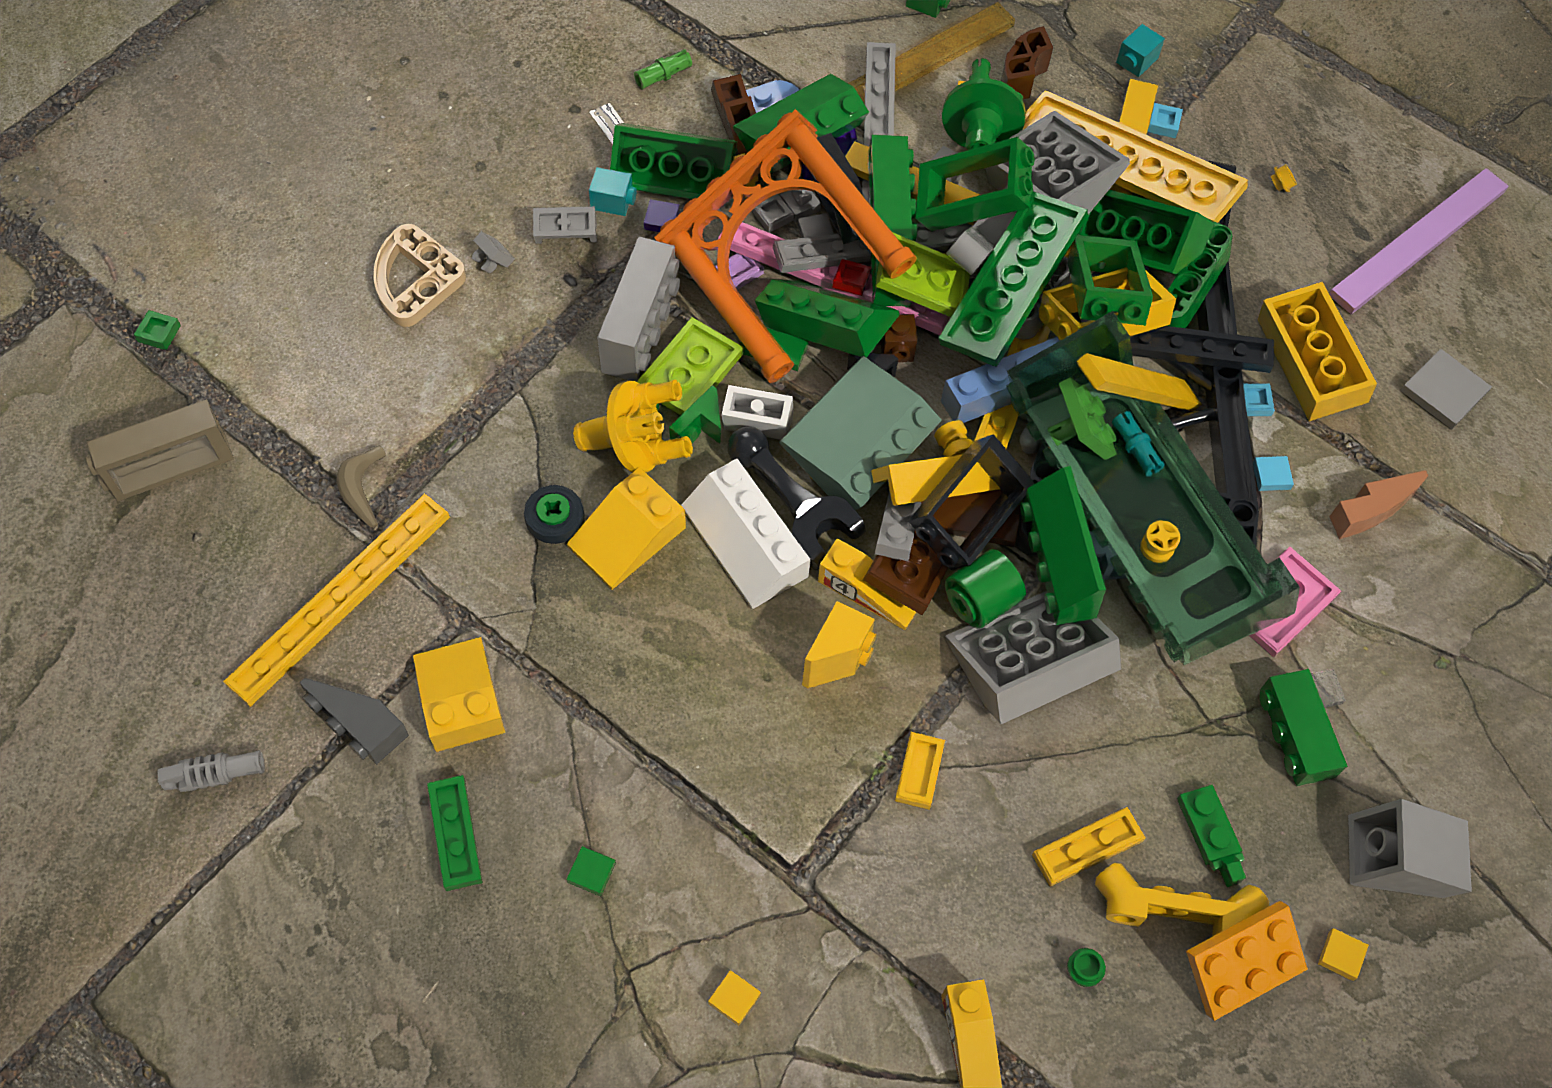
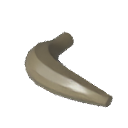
[336,445,386,528]

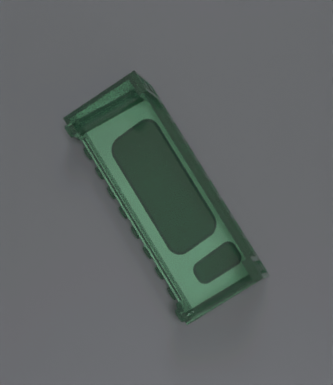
[1006,311,1300,665]

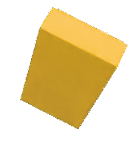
[895,732,945,810]

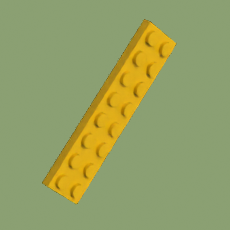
[1023,90,1248,223]

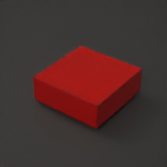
[832,259,872,296]

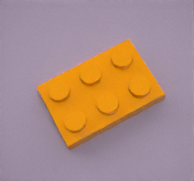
[1186,901,1308,1021]

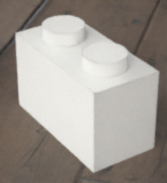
[722,385,794,440]

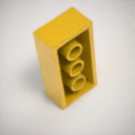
[1258,282,1377,421]

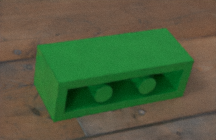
[1259,669,1348,786]

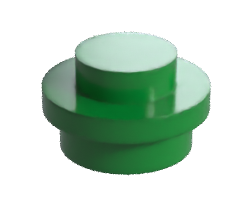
[1067,948,1106,987]

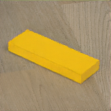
[1032,807,1146,887]

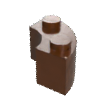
[1001,26,1053,99]

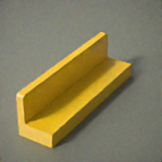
[871,455,1000,506]

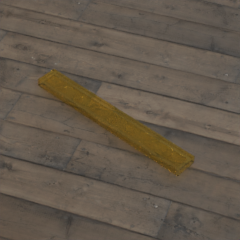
[848,2,1015,104]

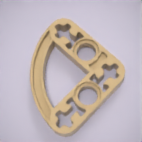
[373,224,466,327]

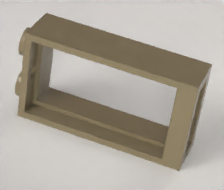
[86,399,234,501]

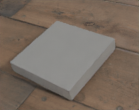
[1400,349,1492,430]

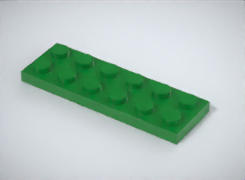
[938,191,1088,367]

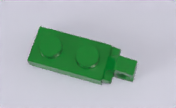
[1177,784,1246,888]

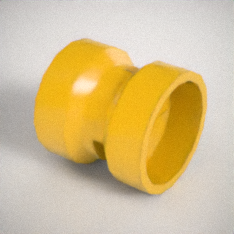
[934,420,973,457]

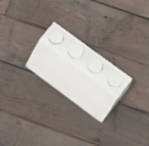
[681,459,810,609]

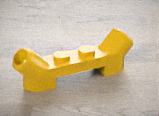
[1095,863,1269,937]

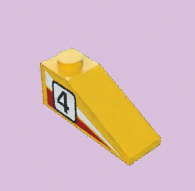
[818,538,917,630]
[941,979,1002,1088]

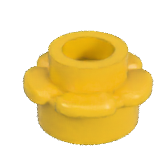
[1271,164,1297,192]

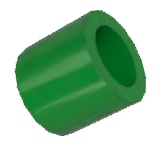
[945,549,1026,629]

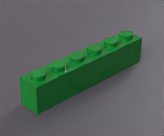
[868,135,917,307]

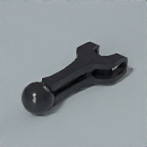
[727,426,866,570]

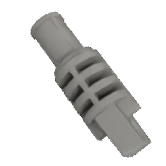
[158,750,265,792]

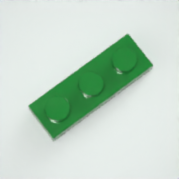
[427,775,483,891]

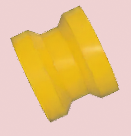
[1140,520,1180,563]

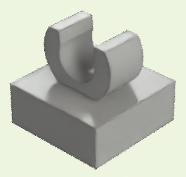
[780,190,821,222]
[472,231,515,273]

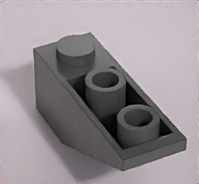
[299,678,409,765]

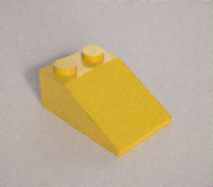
[567,467,686,590]
[413,637,506,752]

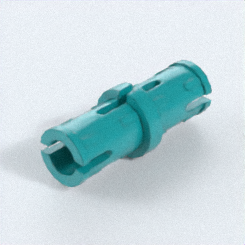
[1112,411,1165,476]

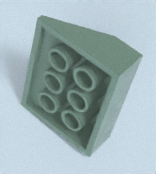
[779,356,942,510]

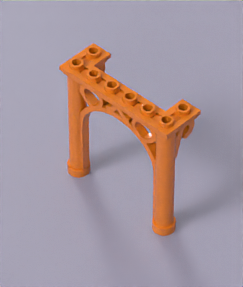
[654,109,917,383]

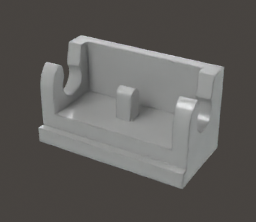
[533,206,597,244]

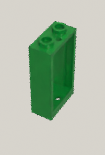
[916,137,1035,232]
[1067,235,1153,326]

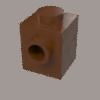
[880,314,917,362]

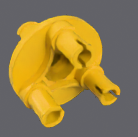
[573,379,693,472]

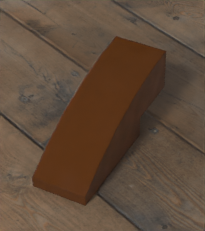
[711,74,756,155]

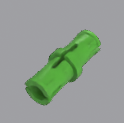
[634,49,692,90]

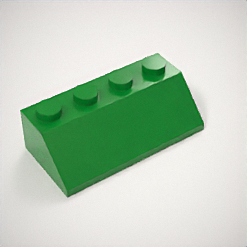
[733,73,869,175]
[610,123,738,199]
[1078,190,1214,275]
[755,279,900,358]
[1020,466,1106,625]

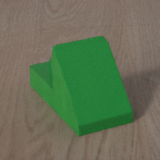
[669,385,721,444]

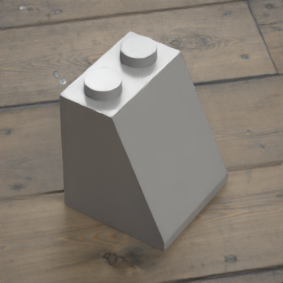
[1348,799,1472,898]

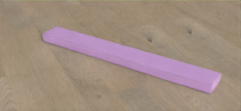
[1329,168,1509,315]

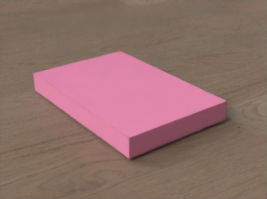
[1232,546,1341,657]

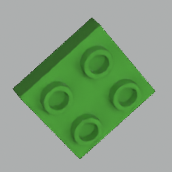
[1047,377,1117,460]

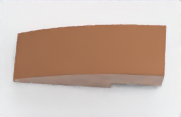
[1329,470,1428,539]

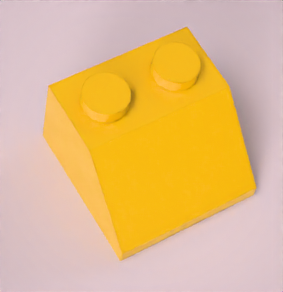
[802,601,877,688]

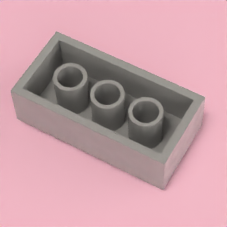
[597,237,680,382]

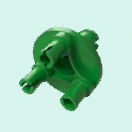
[942,58,1026,150]

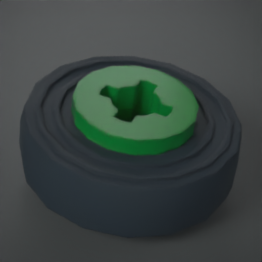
[524,485,584,544]

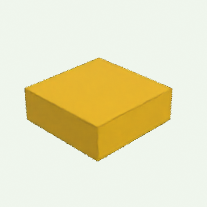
[1318,928,1369,981]
[708,970,761,1026]

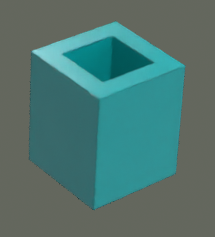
[1116,24,1165,77]
[589,167,637,216]

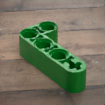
[1167,220,1233,328]

